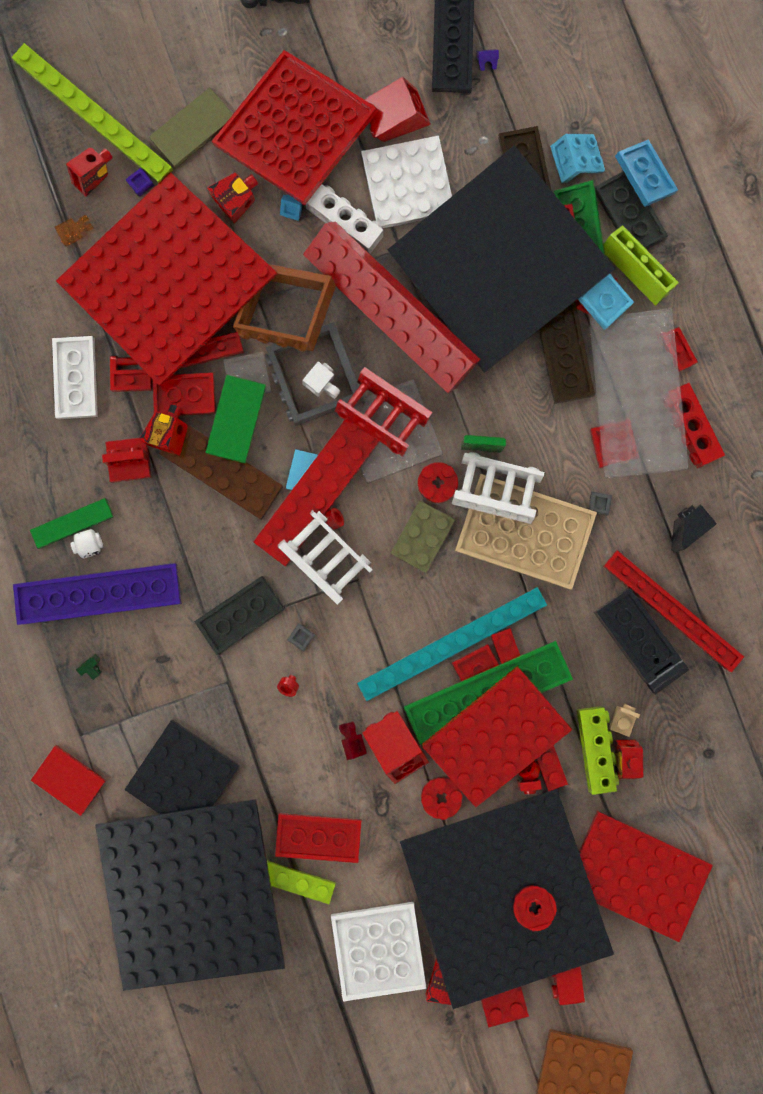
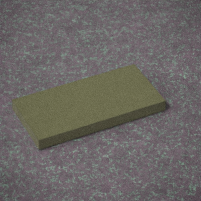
[149,87,233,169]

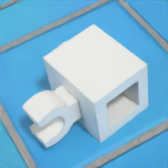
[302,362,340,399]

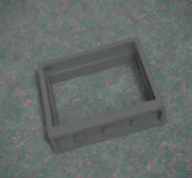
[265,322,363,426]

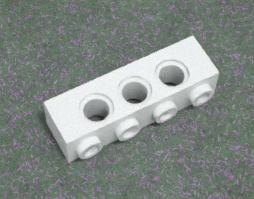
[306,184,383,254]

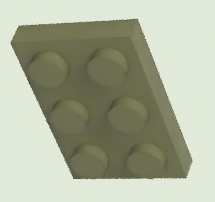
[391,500,455,573]

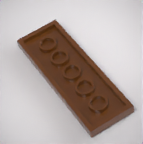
[159,420,283,520]

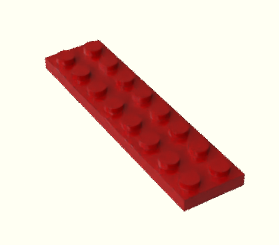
[253,420,380,567]

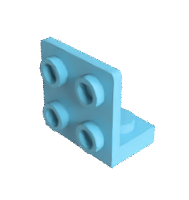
[550,134,605,183]

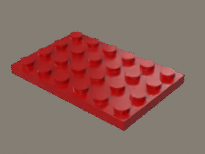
[422,666,572,807]
[579,811,713,942]

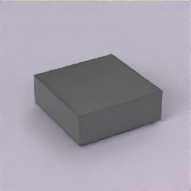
[588,492,612,516]
[287,623,315,652]

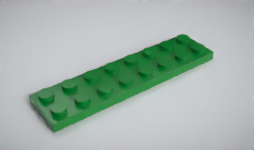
[404,640,573,745]

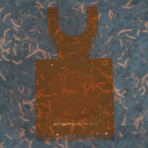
[55,214,94,247]

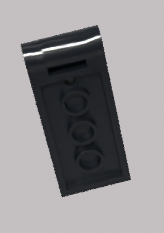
[594,588,689,695]

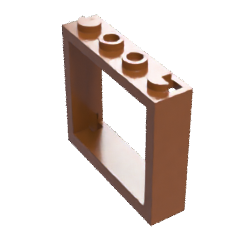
[233,264,336,352]

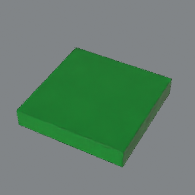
[461,435,506,453]

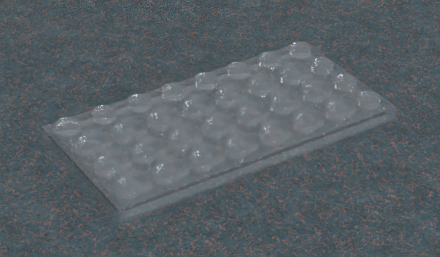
[589,308,689,478]

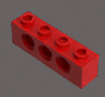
[662,382,725,468]

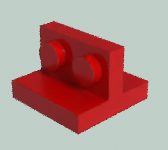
[102,438,152,483]

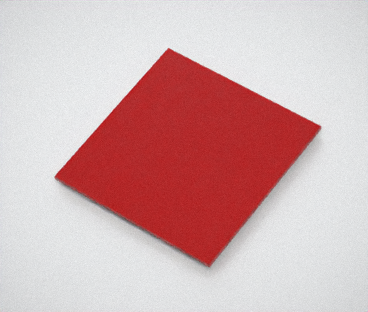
[56,172,277,386]

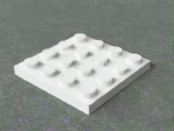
[361,136,452,229]
[331,902,426,1001]

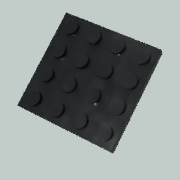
[124,720,240,814]

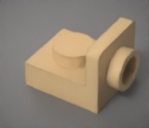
[608,704,640,737]

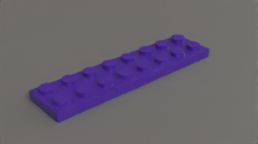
[13,563,182,625]

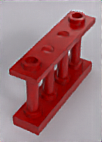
[335,367,433,457]

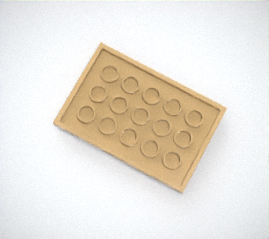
[455,474,597,590]

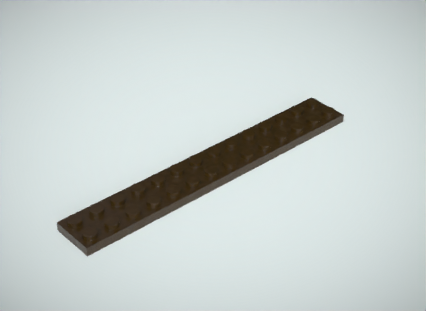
[498,126,595,404]

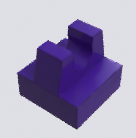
[476,49,499,71]

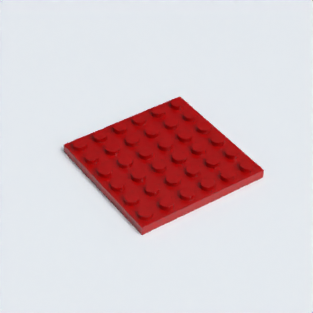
[212,50,378,205]

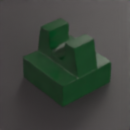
[76,654,102,680]

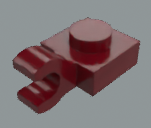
[339,721,367,760]

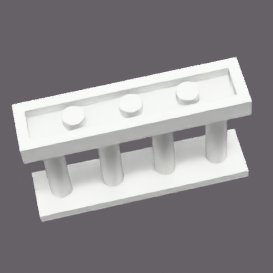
[452,452,545,524]
[278,510,372,605]

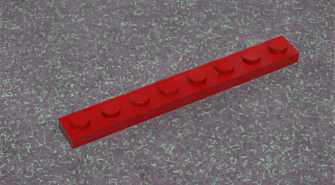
[603,550,744,672]
[490,628,568,791]

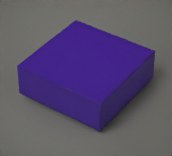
[125,168,154,197]

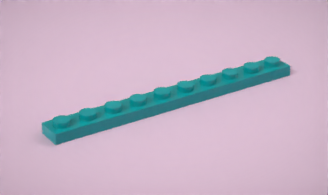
[357,587,547,701]

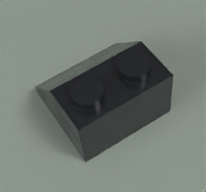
[671,505,717,553]

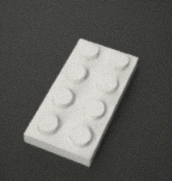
[52,336,98,419]

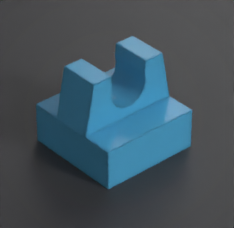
[280,195,303,221]

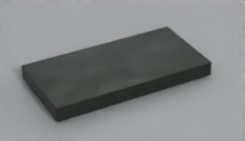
[595,171,668,249]
[194,576,285,655]

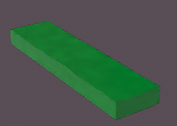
[30,498,114,549]

